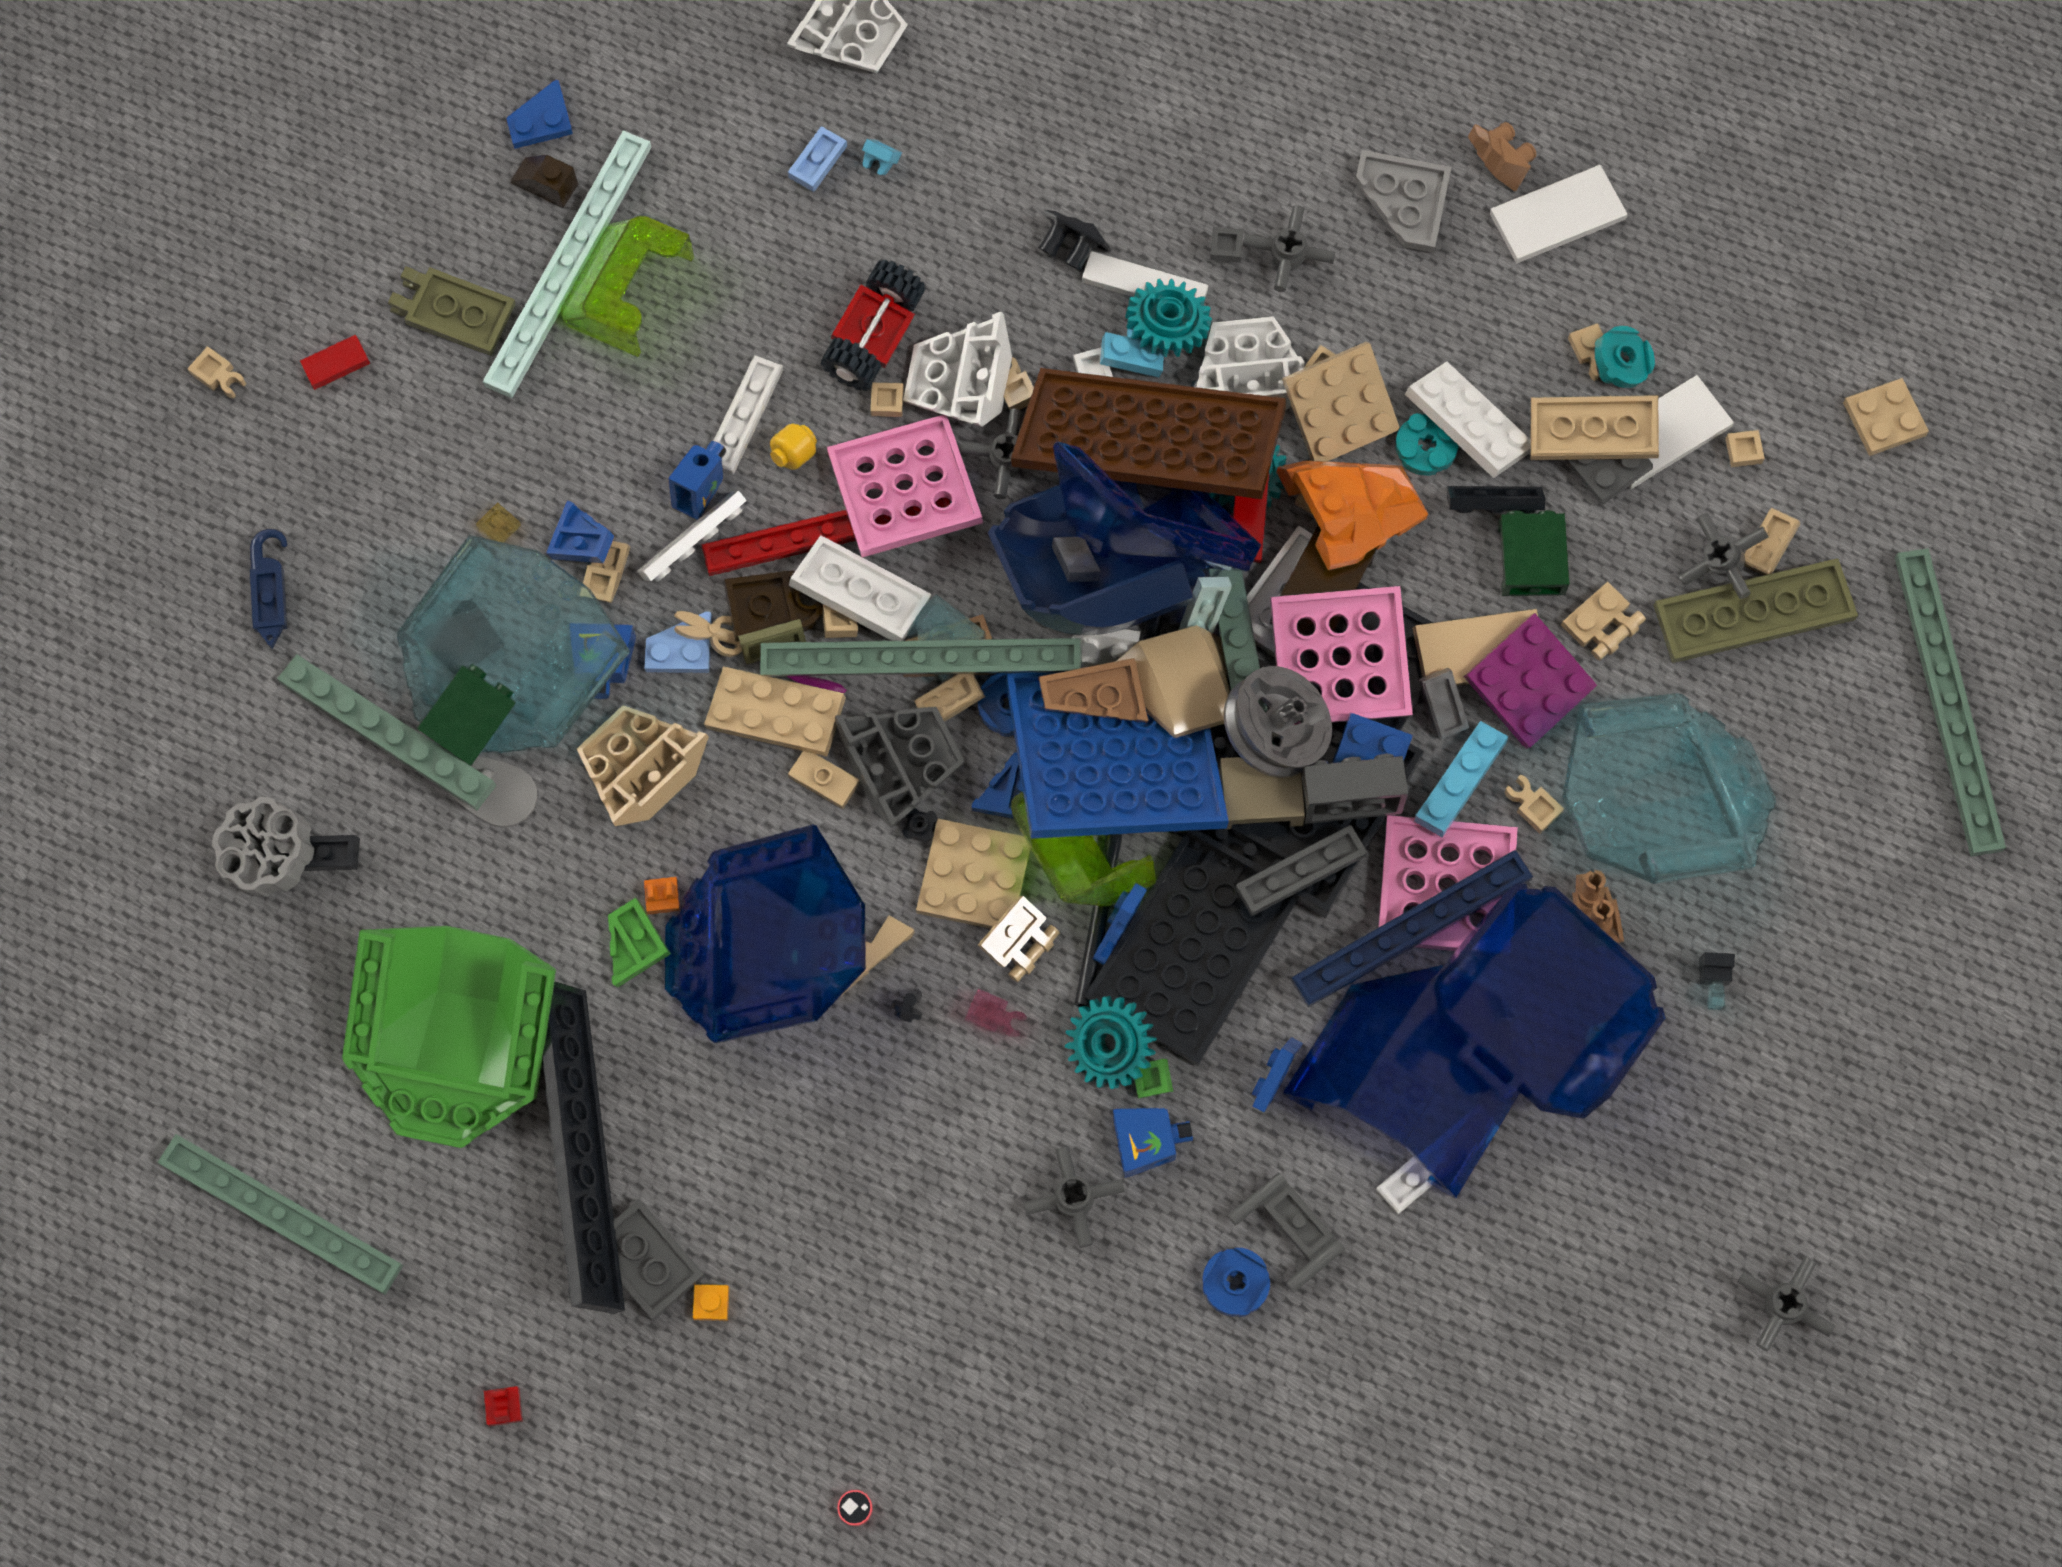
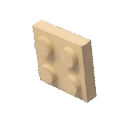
[1843,378,1929,456]

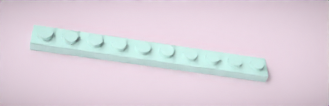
[483,130,651,398]

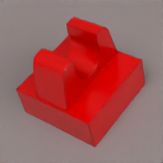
[484,1386,523,1427]

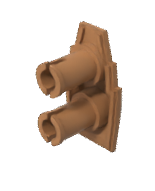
[1468,122,1537,191]
[1571,870,1624,949]

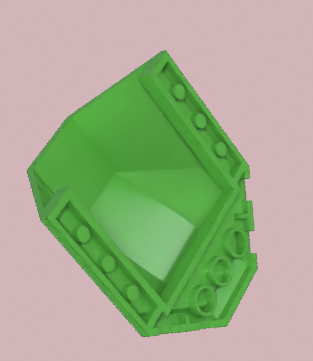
[342,926,556,1148]

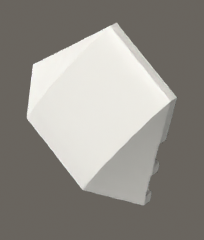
[786,0,908,73]
[903,312,1012,427]
[1196,316,1305,410]

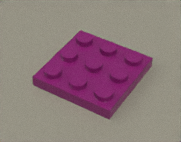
[1463,613,1597,749]

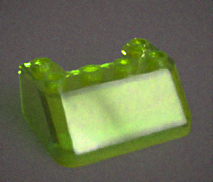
[561,216,694,357]
[1011,792,1156,907]

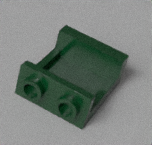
[1498,510,1570,596]
[417,663,516,766]

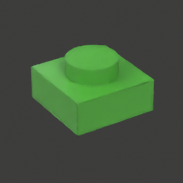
[1135,1059,1173,1098]

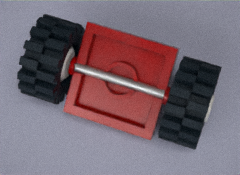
[820,260,926,391]

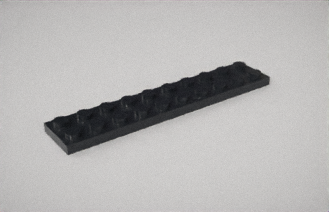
[542,981,625,1314]

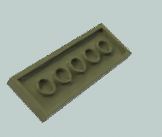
[1653,558,1858,663]

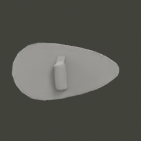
[446,755,538,828]

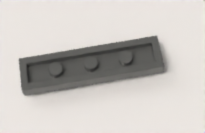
[1236,825,1367,916]

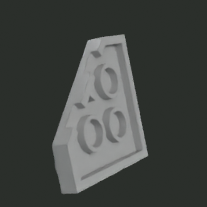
[1355,150,1451,253]

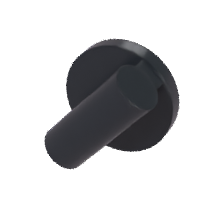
[891,989,923,1023]

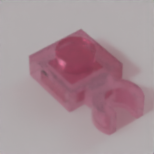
[964,988,1027,1037]

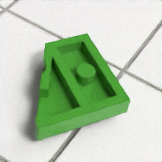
[608,898,671,988]

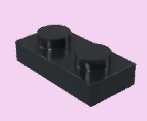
[304,835,360,871]

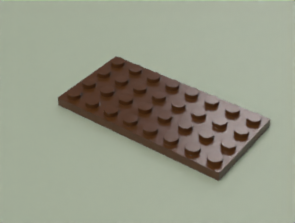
[1011,368,1286,499]

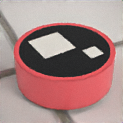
[837,1490,873,1526]

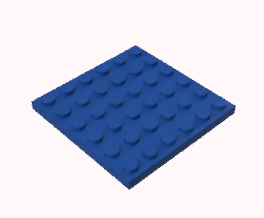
[1006,672,1229,839]

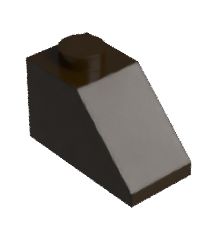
[510,155,578,208]

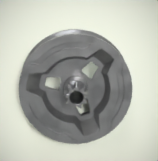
[1224,666,1332,778]

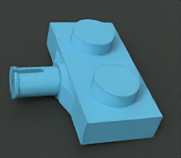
[1100,329,1164,378]

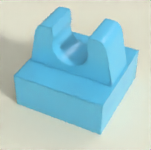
[862,139,902,175]

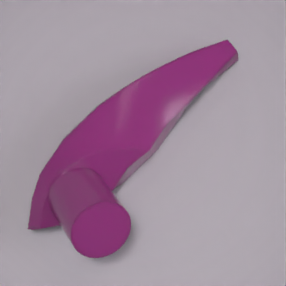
[786,676,847,693]

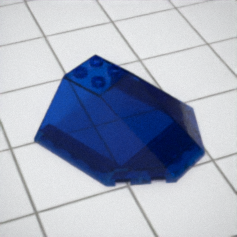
[1053,441,1261,571]
[665,824,866,1043]
[1283,965,1524,1199]

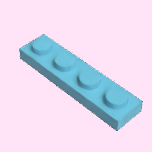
[1414,721,1508,838]

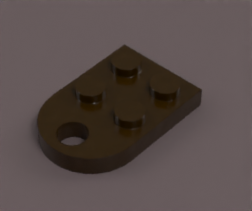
[724,571,823,642]

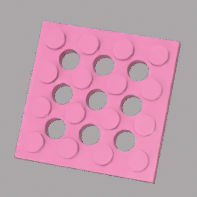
[827,415,983,557]
[1270,586,1413,725]
[1378,815,1518,956]

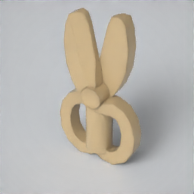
[674,611,742,657]

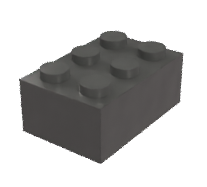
[1301,754,1408,824]

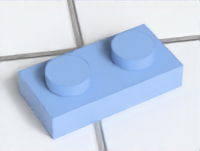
[788,126,847,192]

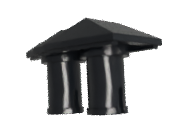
[1038,210,1111,271]

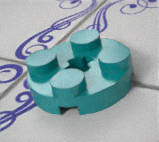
[1594,326,1655,388]
[1395,413,1459,476]

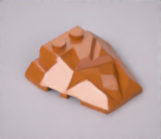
[1276,461,1428,570]

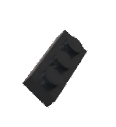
[1447,486,1546,514]

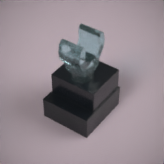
[1699,952,1735,1010]

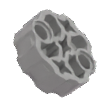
[212,797,314,897]

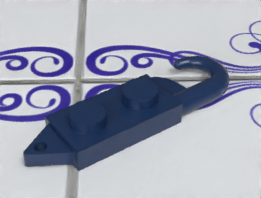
[250,529,288,649]

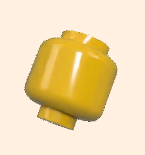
[770,423,817,470]

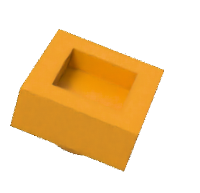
[693,1285,730,1321]

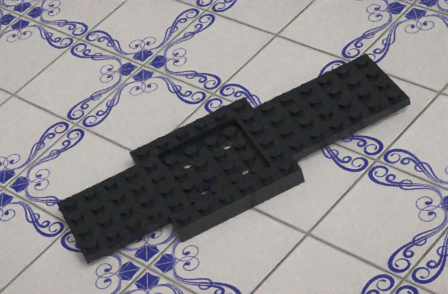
[1084,582,1433,1066]

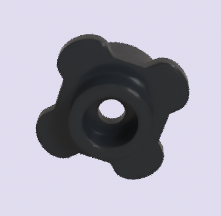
[902,808,938,842]

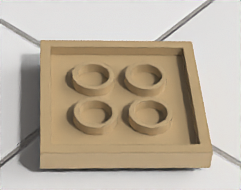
[1282,342,1400,462]
[916,819,1033,929]

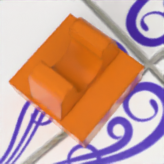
[644,877,680,915]

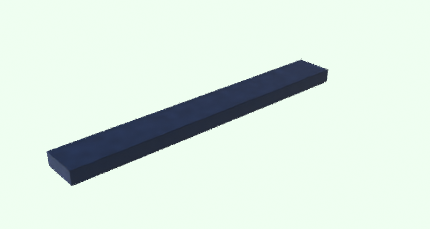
[1291,849,1533,1008]

